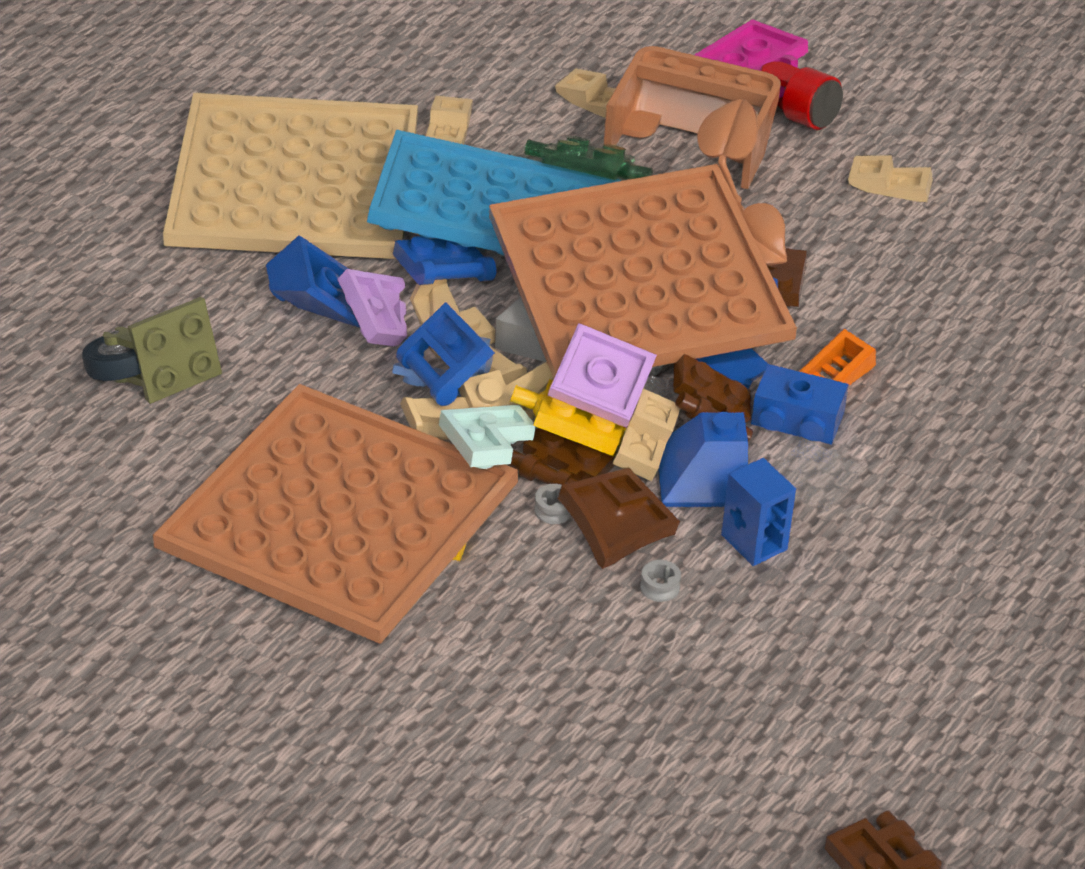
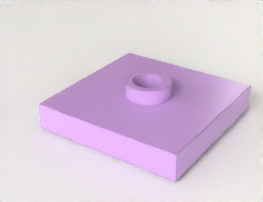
[548,323,657,428]

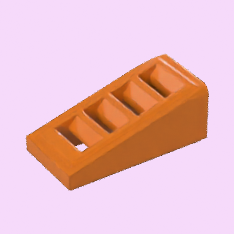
[799,329,876,386]

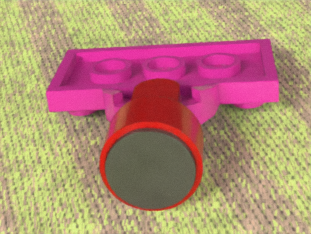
[694,19,843,130]

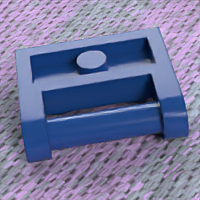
[393,236,497,285]
[396,302,495,406]

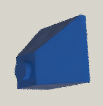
[266,235,360,328]
[658,412,748,507]

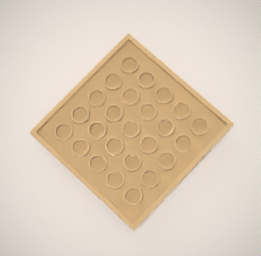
[163,93,418,259]

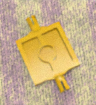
[509,379,626,456]

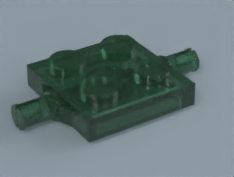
[524,136,653,180]

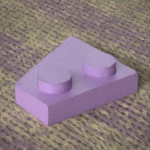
[338,269,407,346]

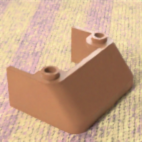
[603,46,781,189]

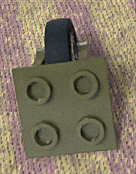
[82,297,222,404]

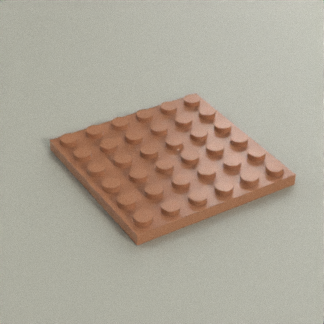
[489,164,797,379]
[153,384,518,644]

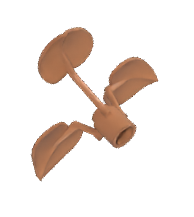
[697,99,787,265]

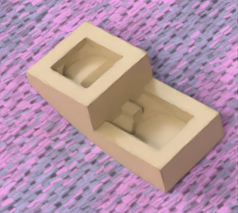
[555,68,616,118]
[425,95,473,145]
[848,155,933,202]
[613,388,680,481]

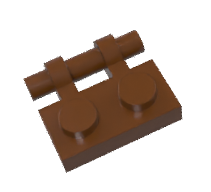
[673,354,753,441]
[507,428,616,485]
[824,810,942,869]

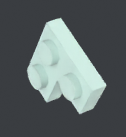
[439,405,535,469]

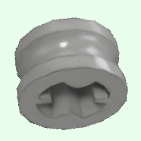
[534,484,571,524]
[640,560,681,602]

